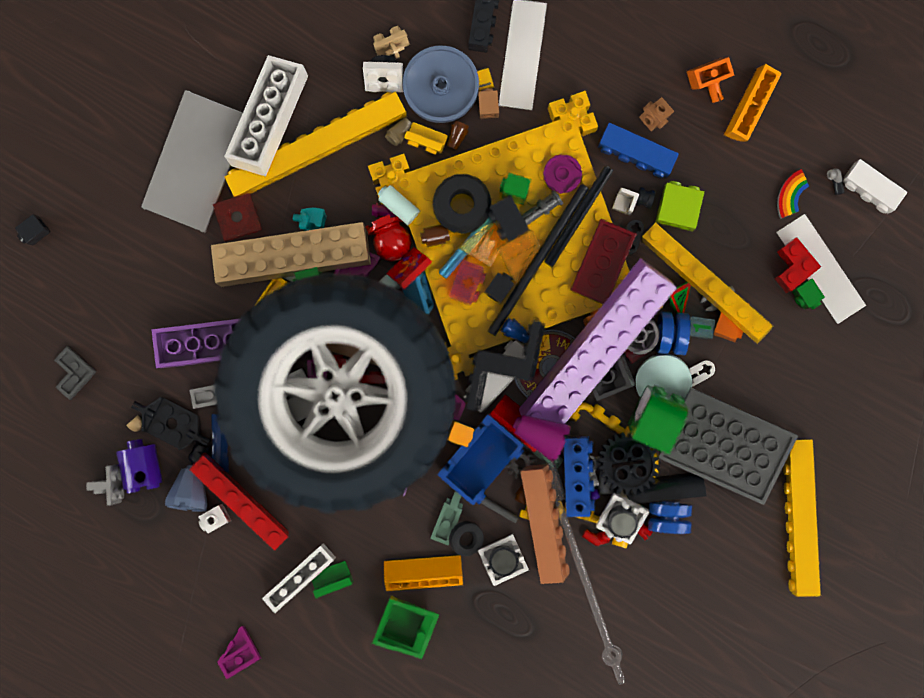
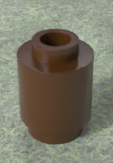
[420,225,450,247]

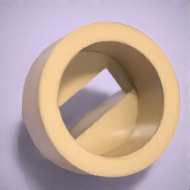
[126,415,142,432]

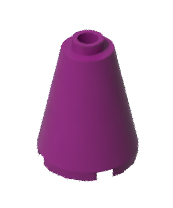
[513,415,570,462]

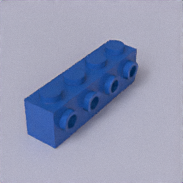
[564,436,595,517]

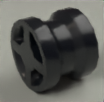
[635,187,655,209]

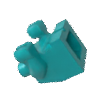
[293,208,327,231]

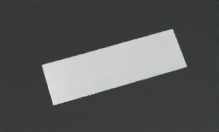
[499,0,547,110]
[776,214,866,324]

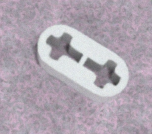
[689,361,715,387]

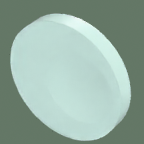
[636,354,692,400]

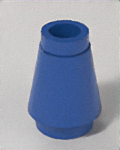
[501,318,530,343]

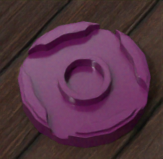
[543,155,582,194]

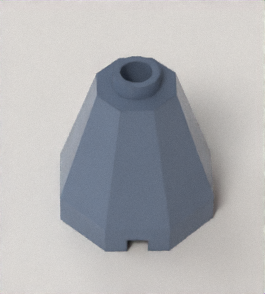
[165,465,208,512]

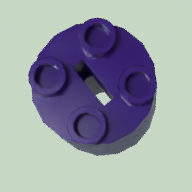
[116,439,162,493]

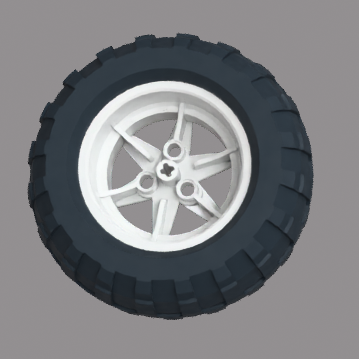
[214,273,456,513]

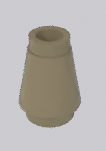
[385,118,412,146]

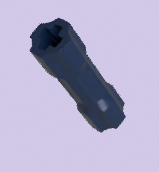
[211,414,229,472]

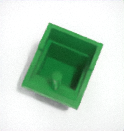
[372,596,439,659]

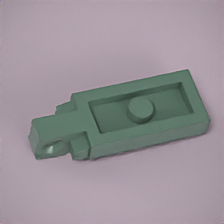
[430,491,463,545]

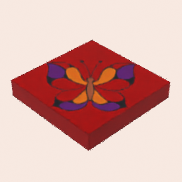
[386,247,432,289]

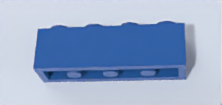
[598,123,679,178]

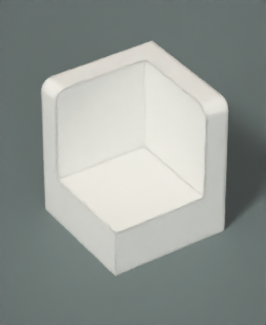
[612,188,639,216]

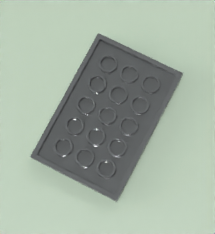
[657,387,798,505]

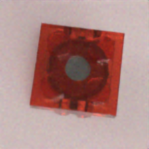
[213,193,262,242]

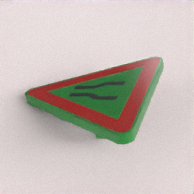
[668,281,691,314]

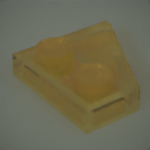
[497,229,540,281]

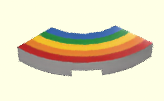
[777,169,809,219]

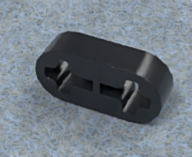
[626,220,644,256]

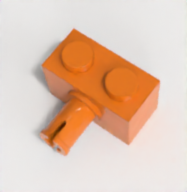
[686,57,735,103]

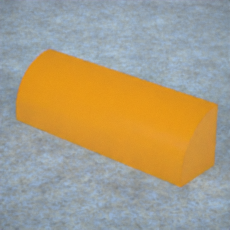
[724,64,782,142]
[384,555,463,591]

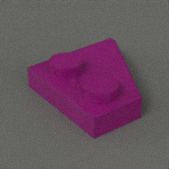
[217,626,262,679]

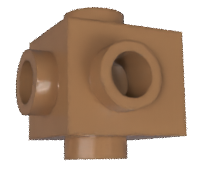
[639,97,674,131]

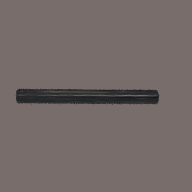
[544,165,613,267]

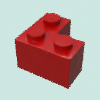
[774,237,821,293]

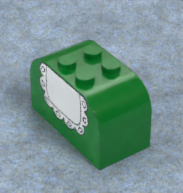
[627,385,689,455]

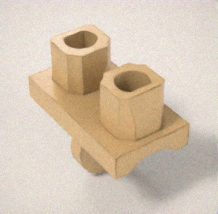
[373,26,410,59]

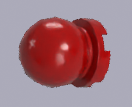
[366,215,411,262]

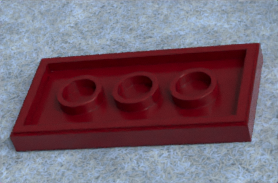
[570,219,637,304]

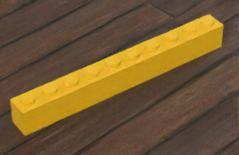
[224,91,407,200]

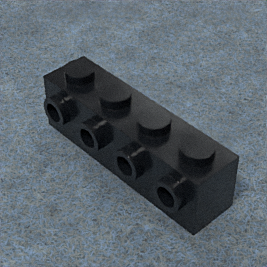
[469,0,499,53]

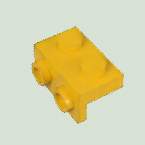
[404,122,448,155]

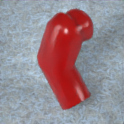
[582,529,611,546]

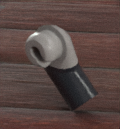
[827,168,845,195]

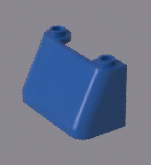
[437,415,524,505]

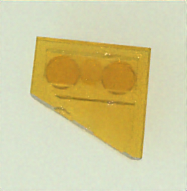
[458,223,505,267]

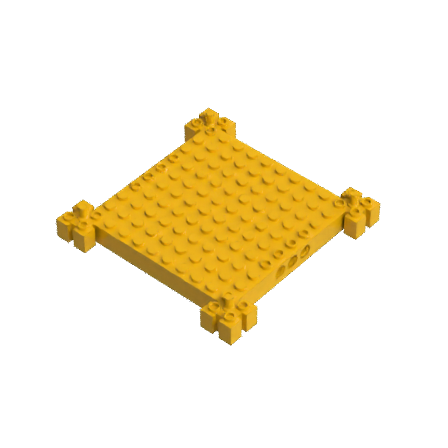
[368,91,663,380]

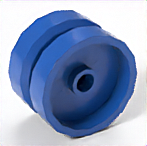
[656,311,690,355]
[648,501,692,534]

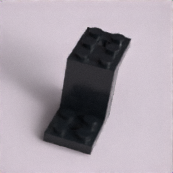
[465,320,545,411]

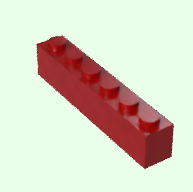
[190,452,289,551]

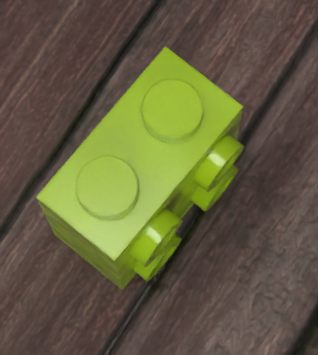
[656,181,705,231]

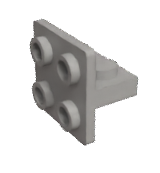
[87,464,124,505]

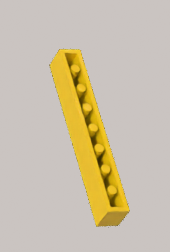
[642,222,773,344]
[783,439,820,597]

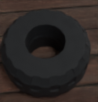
[433,174,491,234]

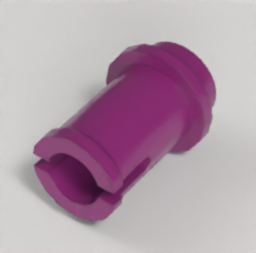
[372,202,395,218]

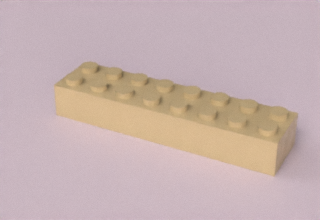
[211,222,371,287]

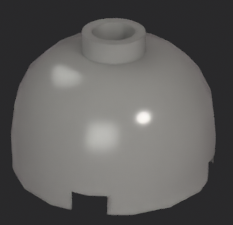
[627,318,660,354]

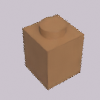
[478,88,499,119]

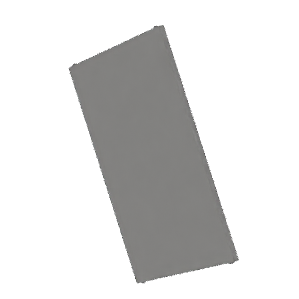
[141,90,243,233]

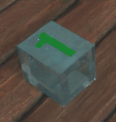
[690,316,715,340]

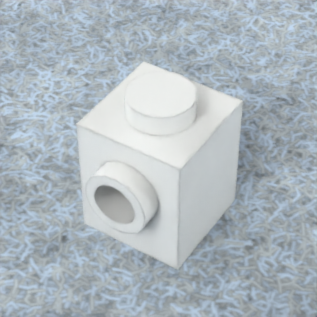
[199,504,232,533]

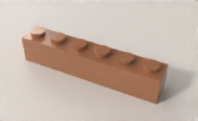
[521,464,569,584]

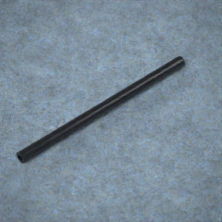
[487,184,589,336]

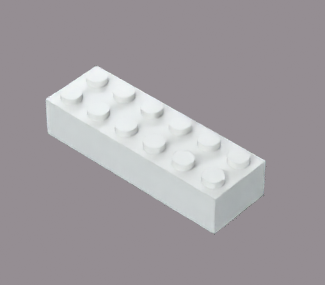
[224,55,308,176]

